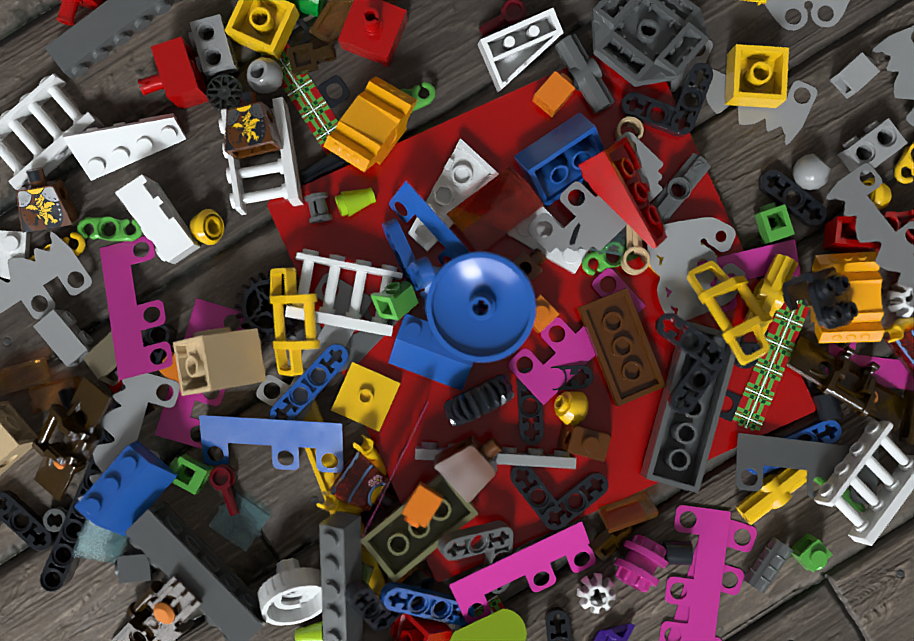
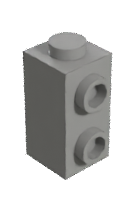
[33,309,93,367]

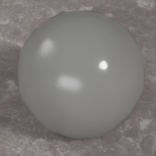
[246,57,284,94]
[793,153,831,190]

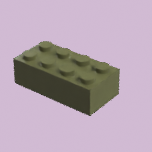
[361,472,479,583]

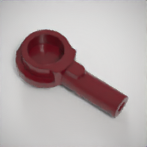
[478,0,527,37]
[209,464,240,516]

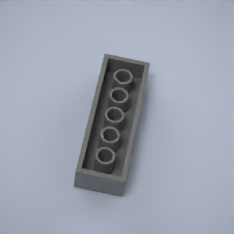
[640,322,741,493]
[125,501,266,641]

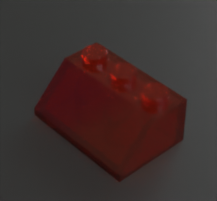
[446,167,544,252]

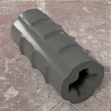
[743,537,793,594]

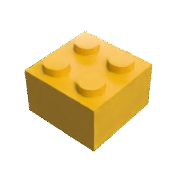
[225,0,300,61]
[725,44,789,108]

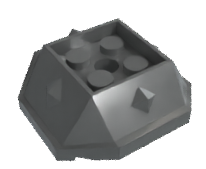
[591,0,709,87]

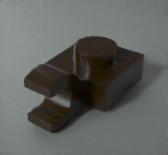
[286,42,336,76]
[588,525,634,562]

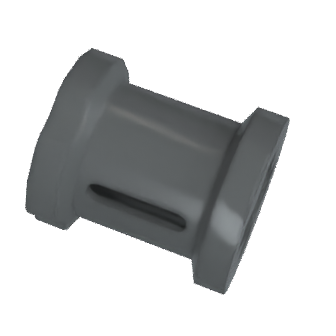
[304,192,333,224]

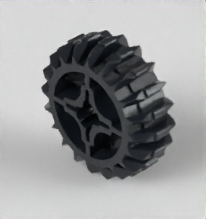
[235,271,300,342]
[443,375,515,426]

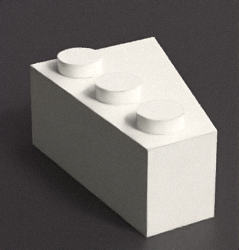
[478,8,563,92]
[115,175,201,264]

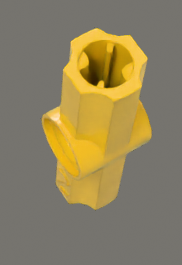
[743,253,798,334]
[735,468,807,525]

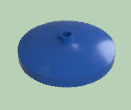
[426,252,537,362]

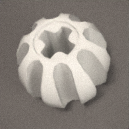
[886,282,914,318]
[577,573,616,614]

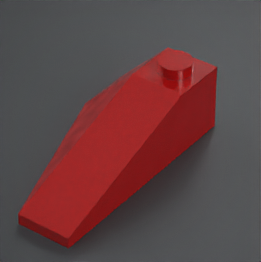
[579,136,667,249]

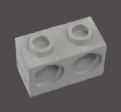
[188,14,239,79]
[837,118,907,177]

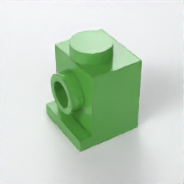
[754,203,795,245]
[371,281,418,320]
[169,454,213,495]
[791,533,833,572]

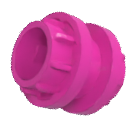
[614,534,668,593]

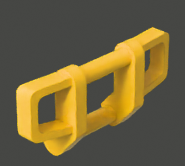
[686,261,773,365]
[269,267,320,376]

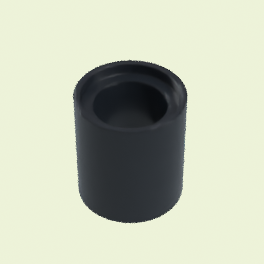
[812,392,844,421]
[662,540,693,566]

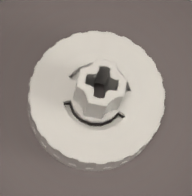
[258,558,322,625]

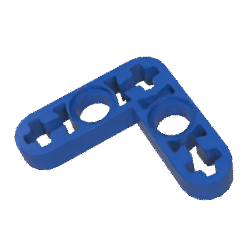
[382,218,435,292]

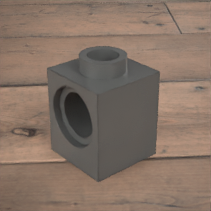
[114,550,159,583]

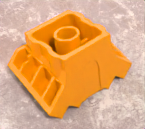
[323,76,418,172]
[810,251,885,343]

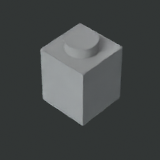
[830,52,880,99]

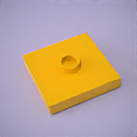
[331,362,401,431]

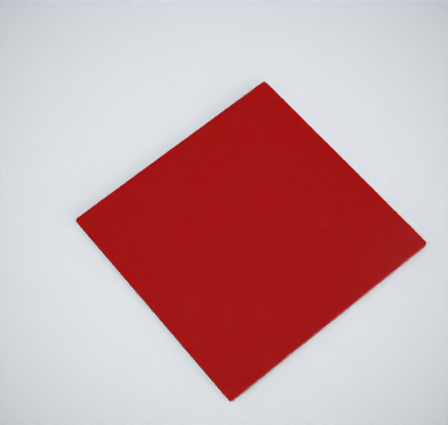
[267,55,816,582]

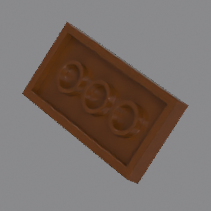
[577,288,666,406]

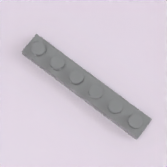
[415,442,576,469]

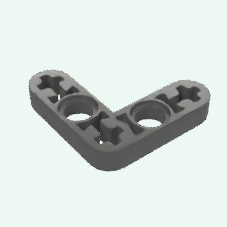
[438,521,513,594]

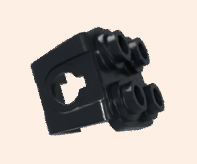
[783,267,858,330]

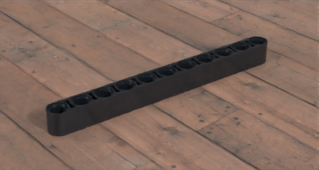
[40,323,177,592]

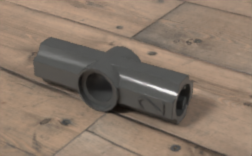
[555,34,615,115]
[650,153,711,224]

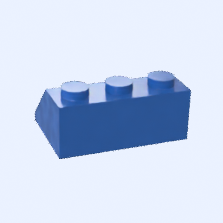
[514,112,604,207]
[388,314,473,391]
[74,441,178,536]

